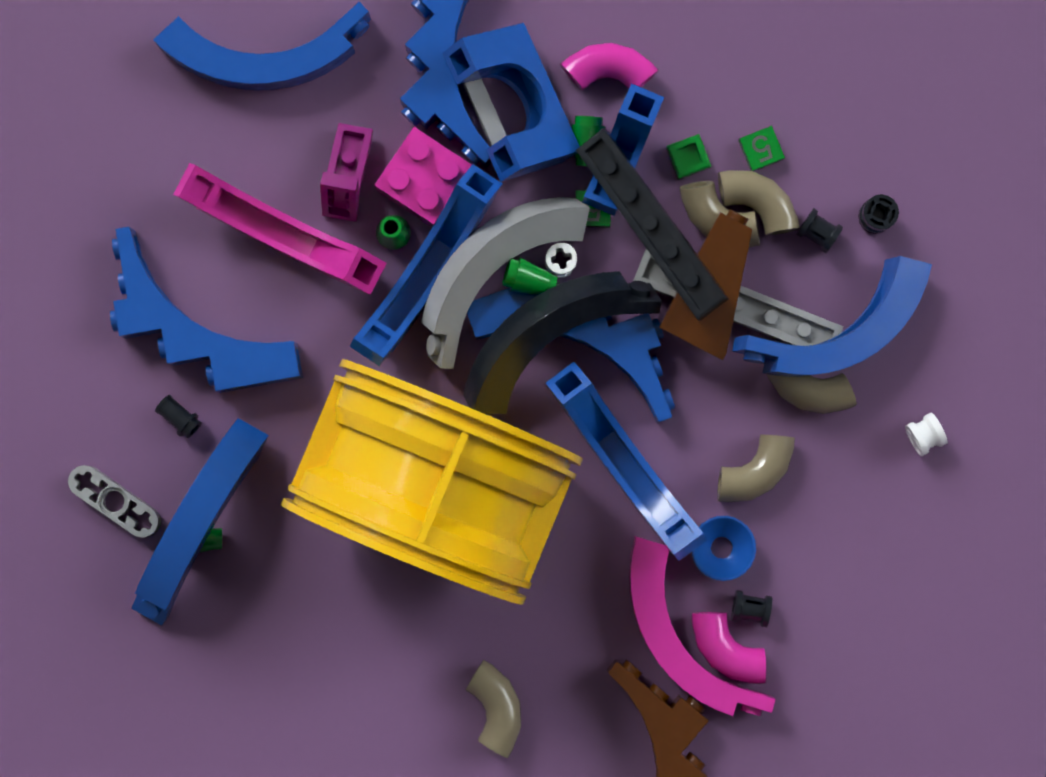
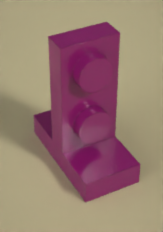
[320,123,373,222]

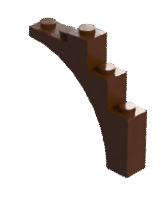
[607,659,708,777]

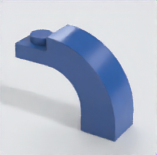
[582,83,664,216]

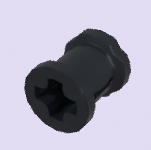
[796,208,843,253]
[731,590,773,628]

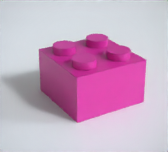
[374,127,472,227]

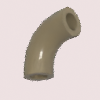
[718,170,800,236]
[679,181,760,247]
[766,373,857,414]
[717,434,795,503]
[465,659,521,758]

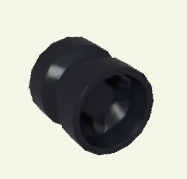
[858,194,899,234]

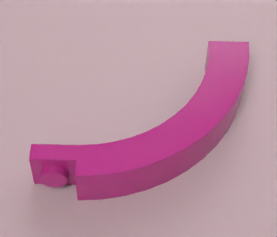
[173,163,387,295]
[629,536,776,716]

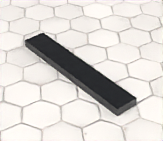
[576,128,729,321]

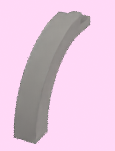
[421,197,590,369]

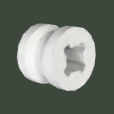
[905,412,948,456]

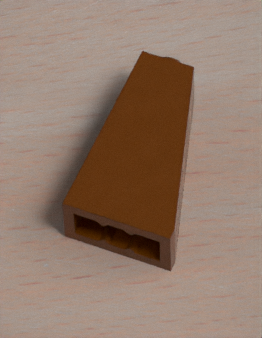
[659,209,752,361]

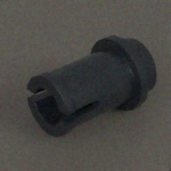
[155,394,201,438]

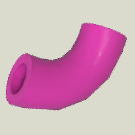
[560,43,659,91]
[692,612,766,684]

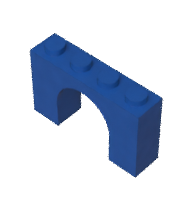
[443,23,580,182]

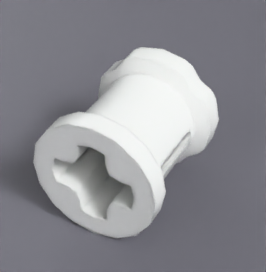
[545,243,577,278]

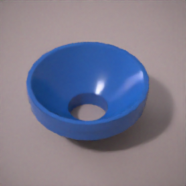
[691,516,756,581]

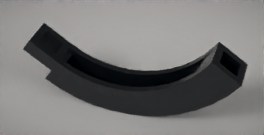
[463,271,662,414]

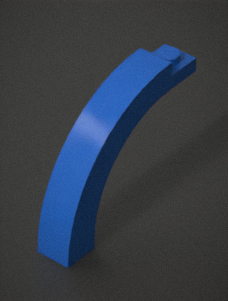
[153,2,371,91]
[349,164,503,366]
[732,256,932,377]
[546,362,707,561]
[131,418,269,626]

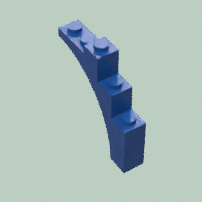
[400,0,492,168]
[110,227,303,393]
[467,288,675,423]

